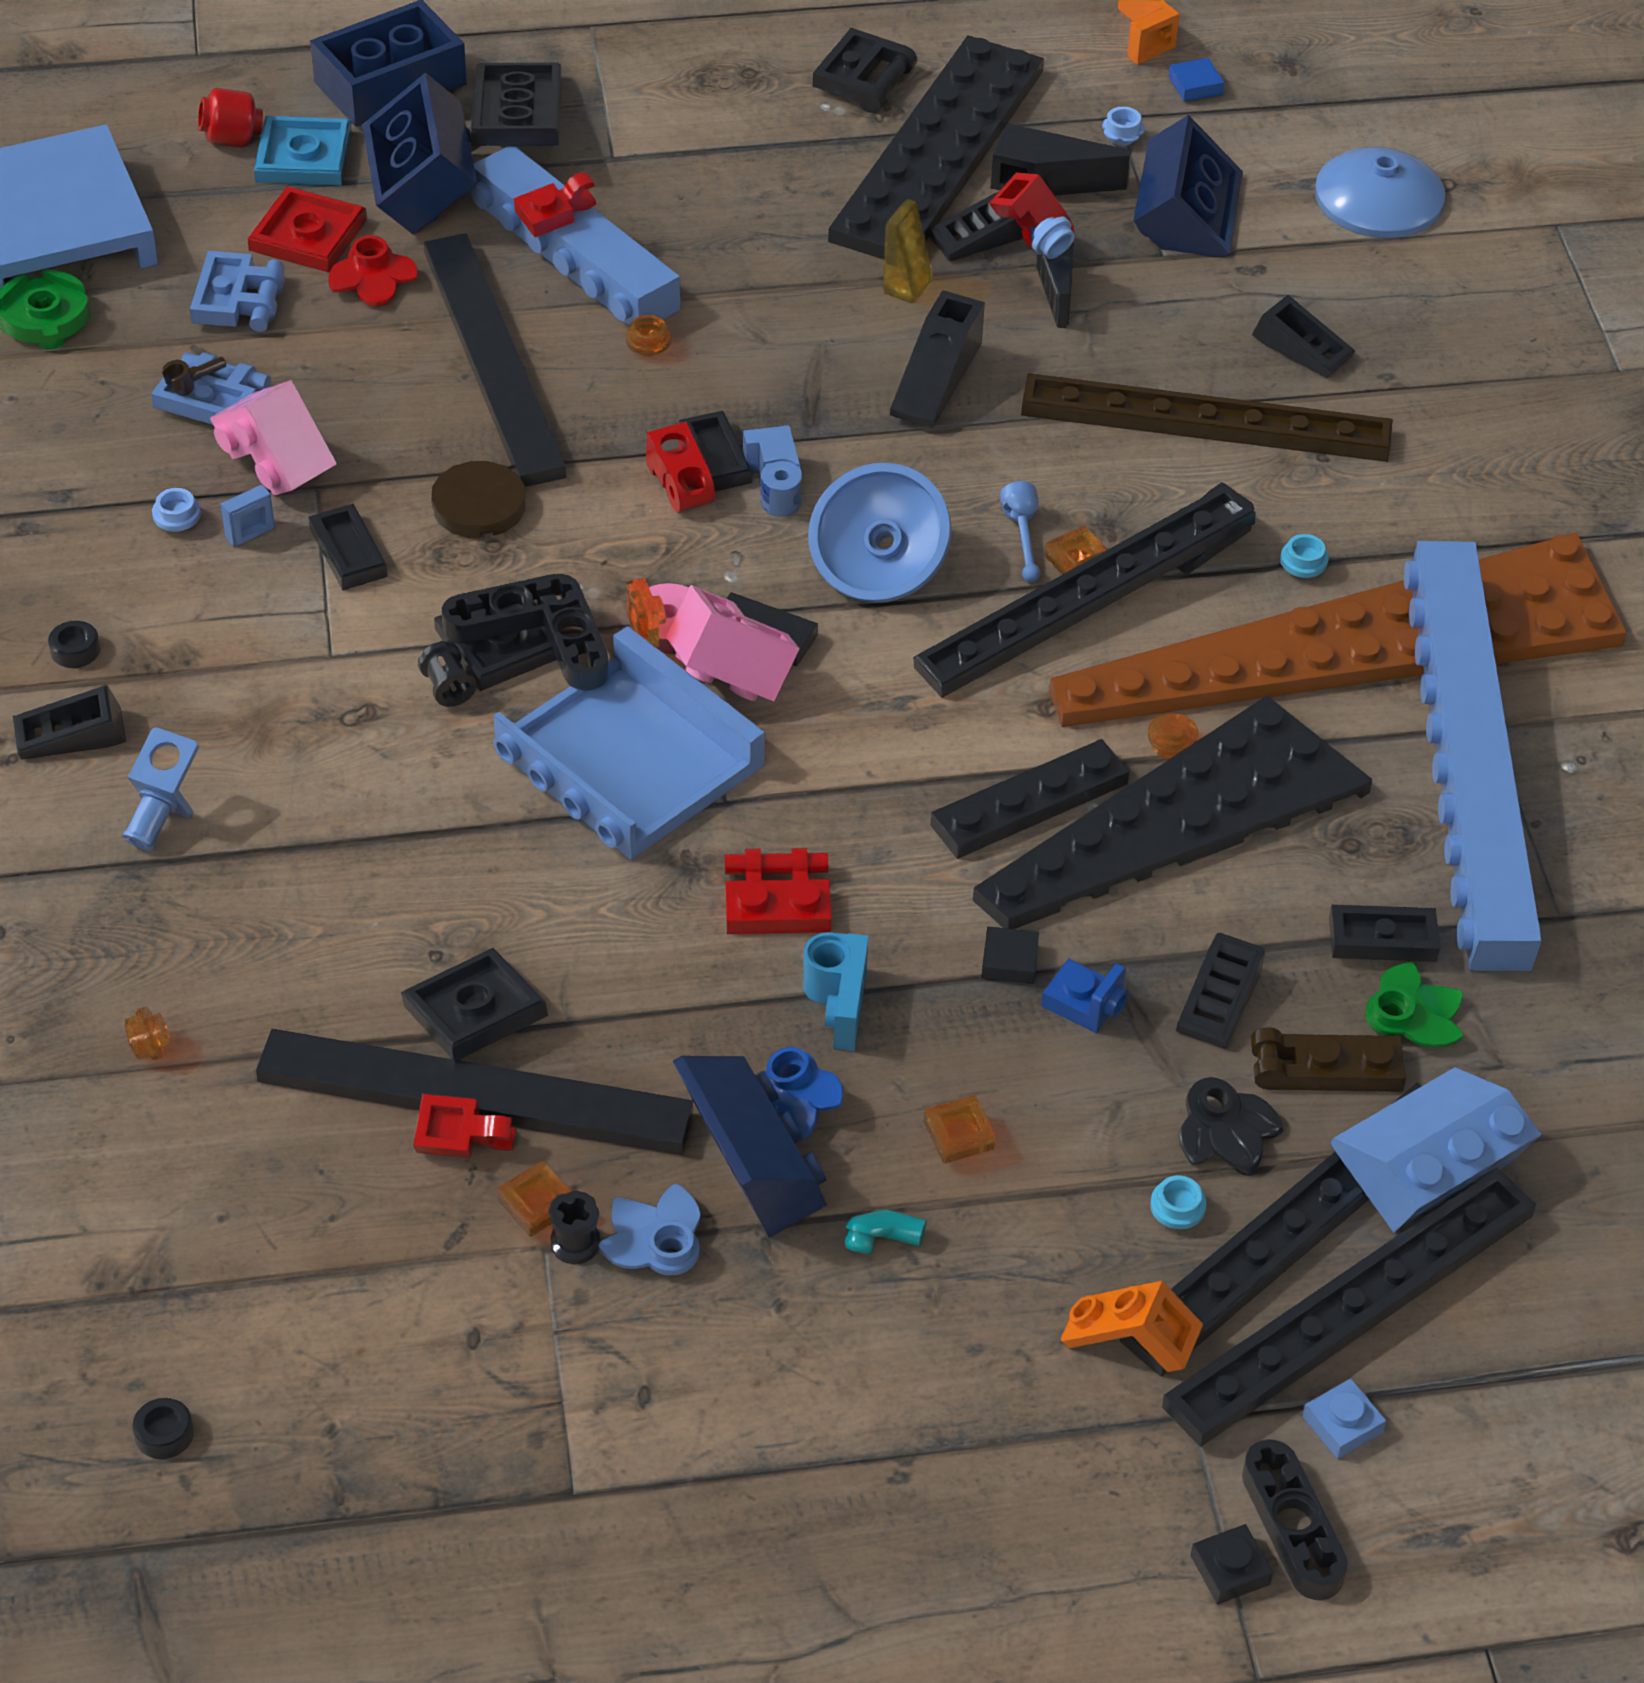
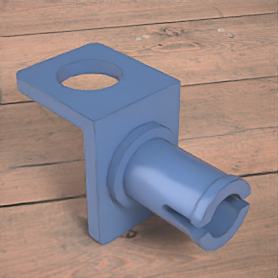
[122,727,199,851]

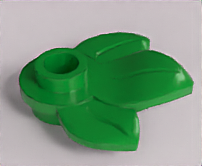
[1365,962,1463,1048]

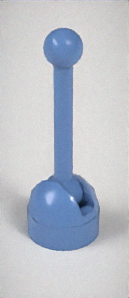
[999,481,1041,583]

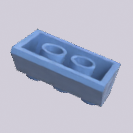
[1329,1067,1541,1233]

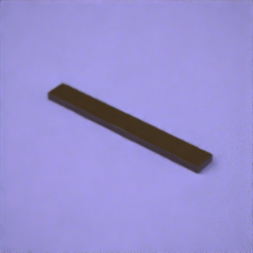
[1021,373,1393,462]

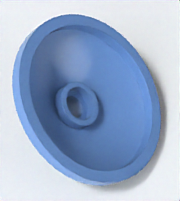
[1315,147,1445,238]
[808,463,951,603]

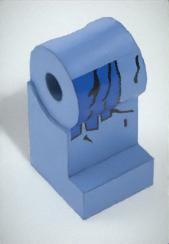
[743,425,802,516]

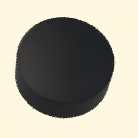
[48,621,100,668]
[132,1398,194,1459]

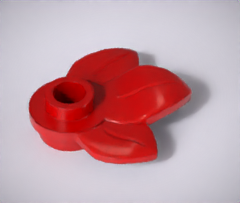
[328,235,418,307]

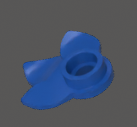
[766,1047,844,1144]

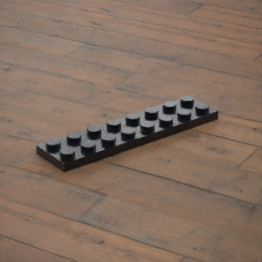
[828,35,1044,267]

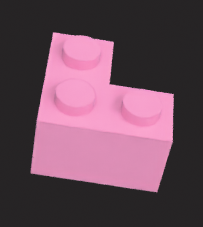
[210,380,337,496]
[666,585,800,701]

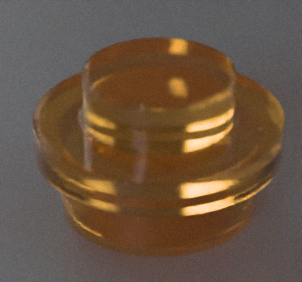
[626,315,671,356]
[1148,713,1198,759]
[125,1007,170,1060]

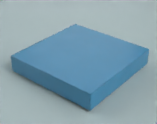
[254,116,352,186]

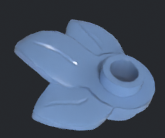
[599,1184,701,1275]

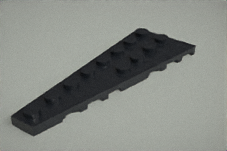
[973,695,1373,929]

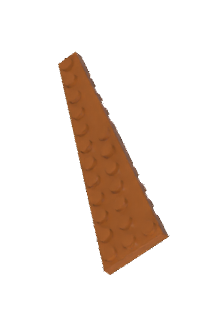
[1049,532,1626,727]

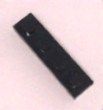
[930,739,1130,859]

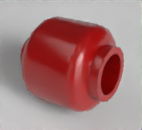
[197,88,263,147]

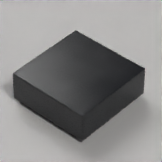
[981,926,1039,984]

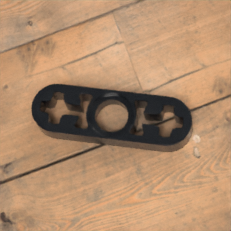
[1242,1439,1347,1600]

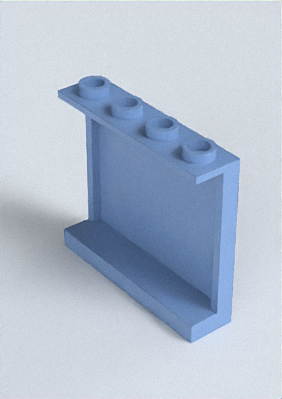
[0,124,158,290]
[493,626,765,860]

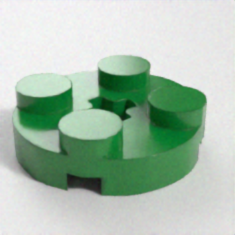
[0,270,91,350]

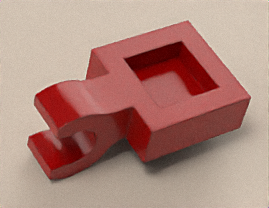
[513,172,596,238]
[413,1094,516,1158]

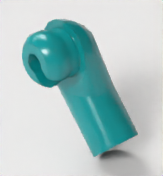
[844,1209,927,1254]

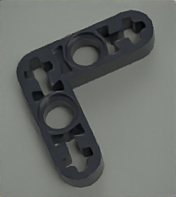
[441,574,608,691]

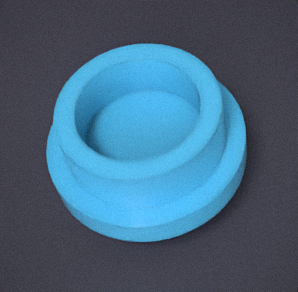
[1280,534,1329,578]
[1150,1175,1206,1229]

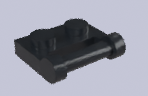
[812,28,918,113]

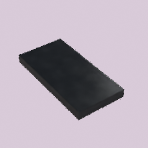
[471,62,562,146]

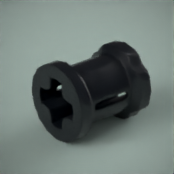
[418,641,477,707]
[549,1190,600,1264]

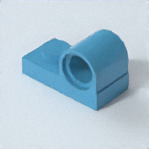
[803,932,869,1052]

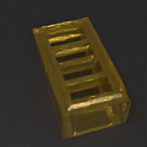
[883,199,932,303]

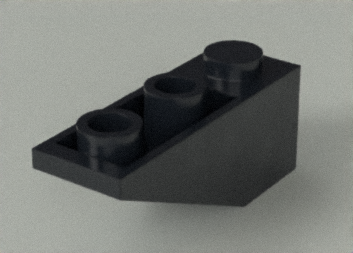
[990,123,1132,196]
[890,290,985,428]

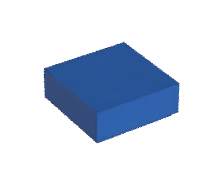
[1168,58,1224,102]

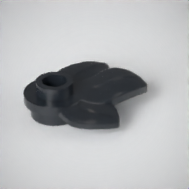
[1179,1077,1284,1175]

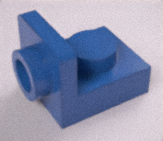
[1041,958,1129,1033]

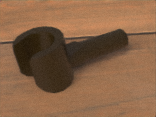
[162,357,226,396]

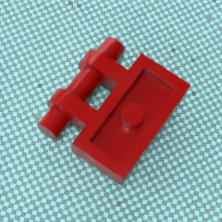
[724,848,831,934]

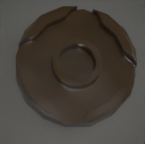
[431,461,525,538]

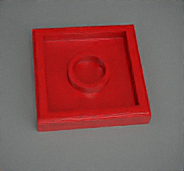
[248,186,367,273]

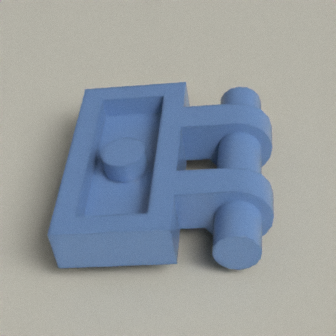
[190,251,285,332]
[151,352,271,425]

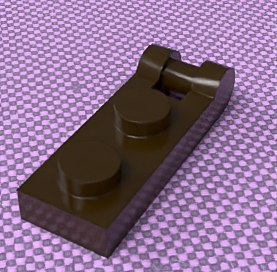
[1251,1027,1406,1092]

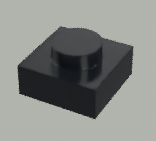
[1190,1524,1273,1605]

